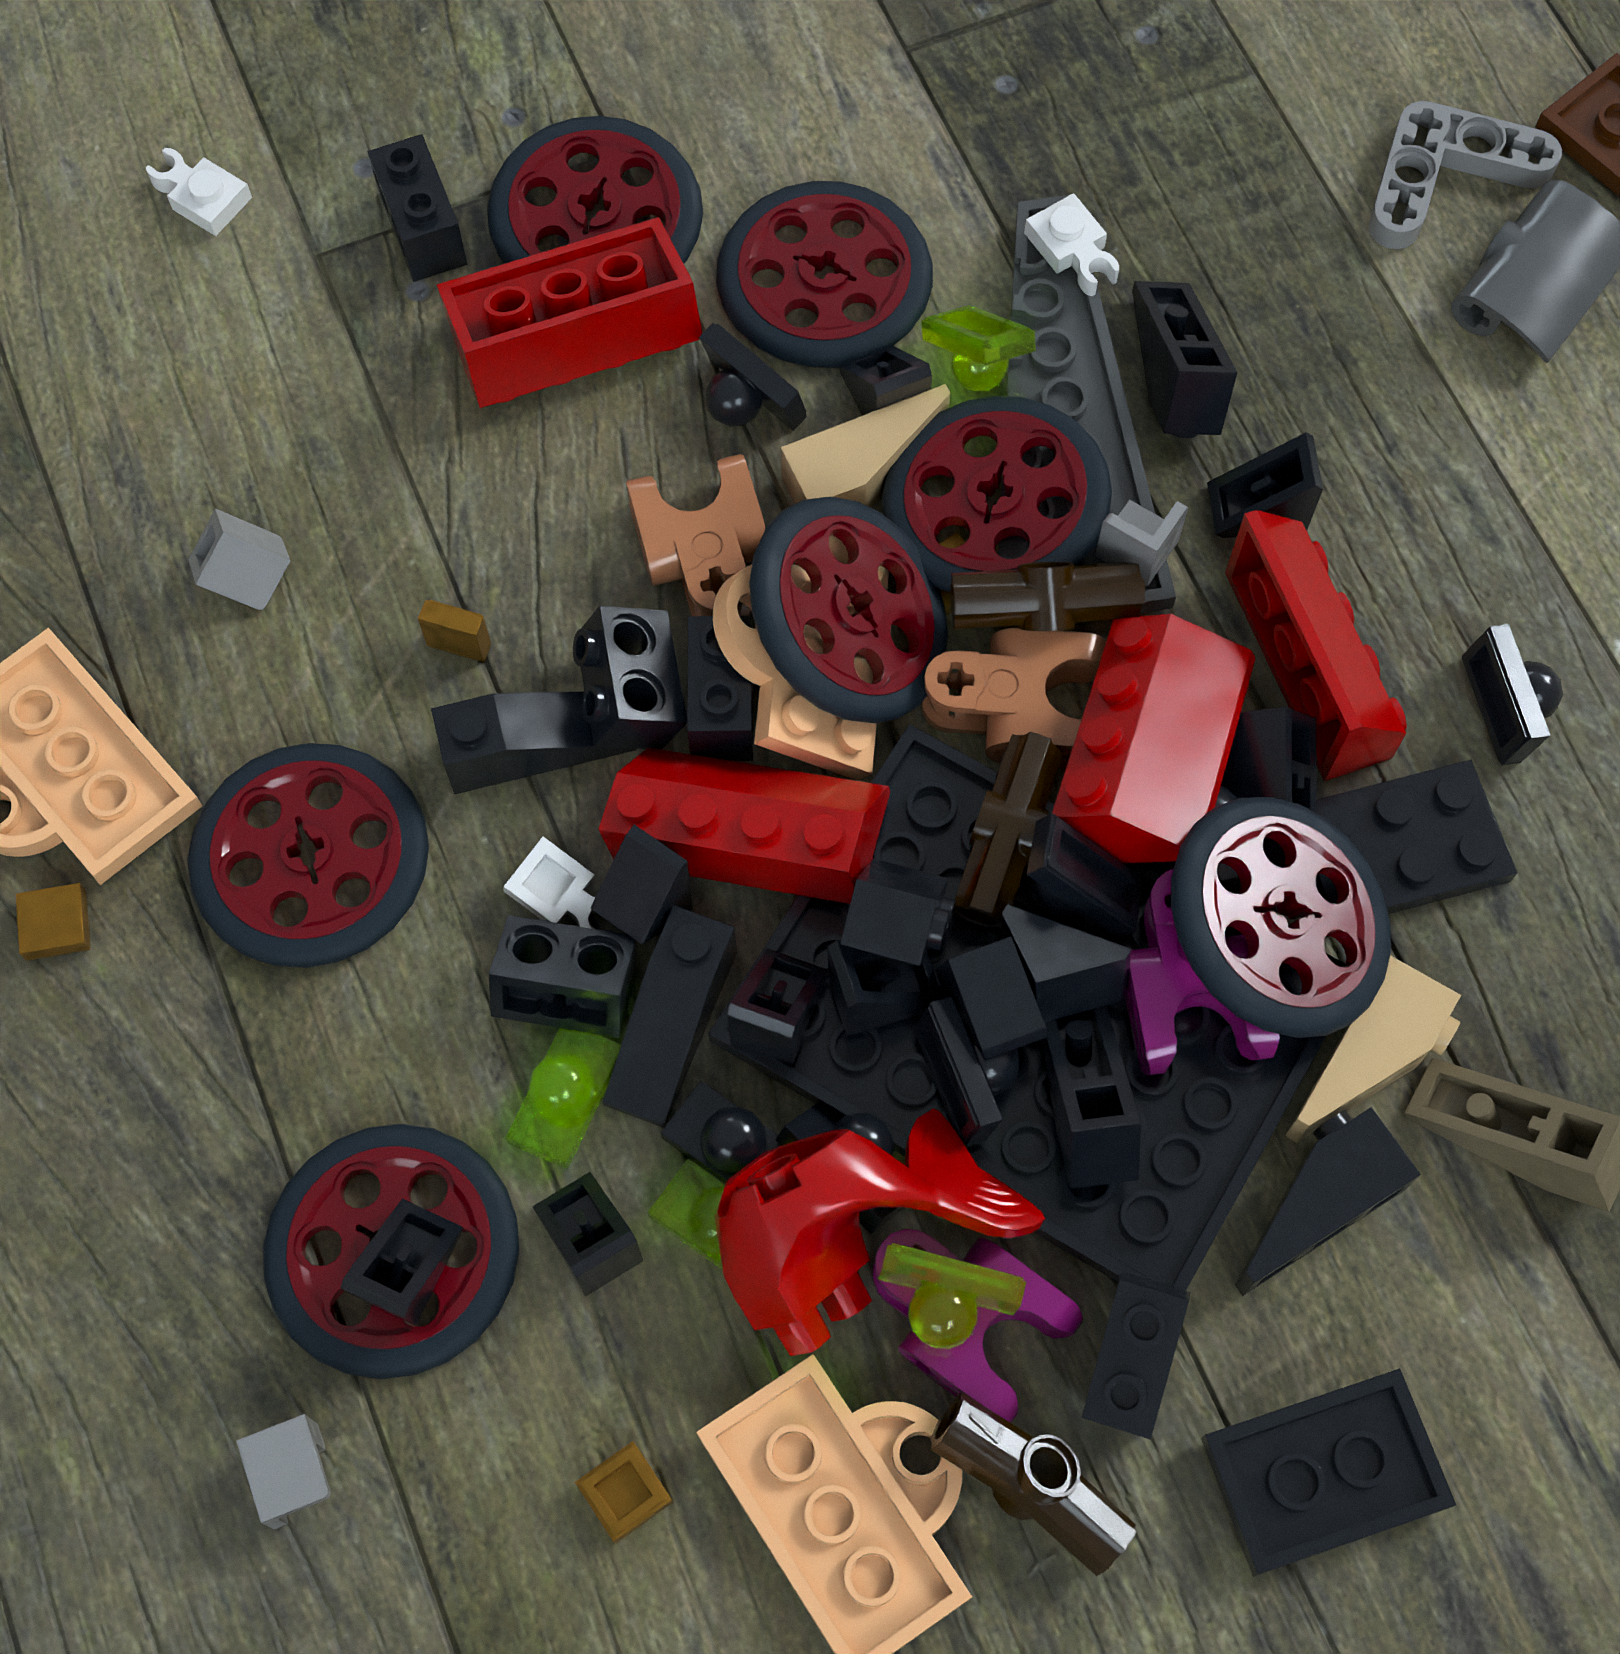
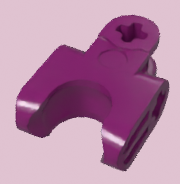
[1125,869,1280,1075]
[872,1229,1083,1423]

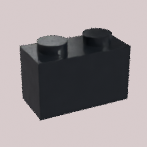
[840,858,956,966]

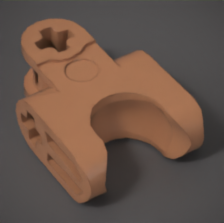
[626,454,766,616]
[921,628,1106,769]

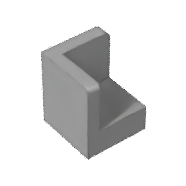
[1095,499,1188,586]
[188,508,290,610]
[236,1414,331,1529]

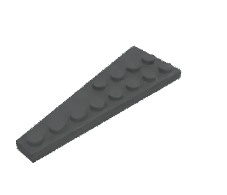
[995,194,1176,632]

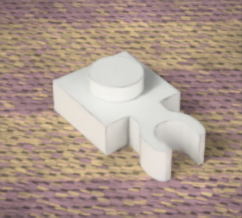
[146,148,252,236]
[1024,193,1119,296]
[503,837,595,929]

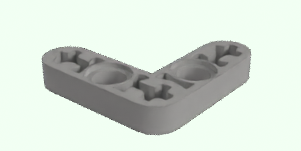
[1369,101,1562,249]

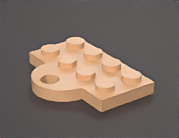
[713,536,889,780]
[0,627,203,885]
[696,1354,972,1654]

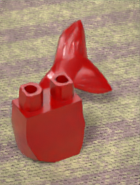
[714,1108,1046,1356]

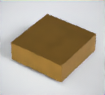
[418,600,491,662]
[16,883,91,961]
[575,1441,673,1544]

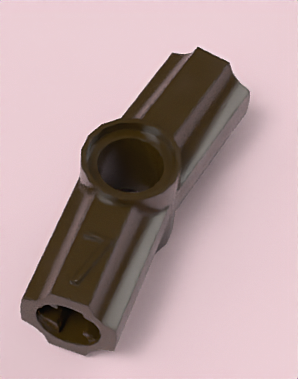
[950,561,1145,631]
[953,732,1064,928]
[930,1392,1136,1576]

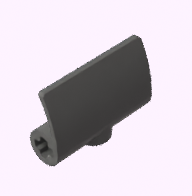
[1451,180,1620,363]

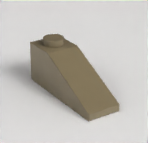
[1405,1058,1620,1212]

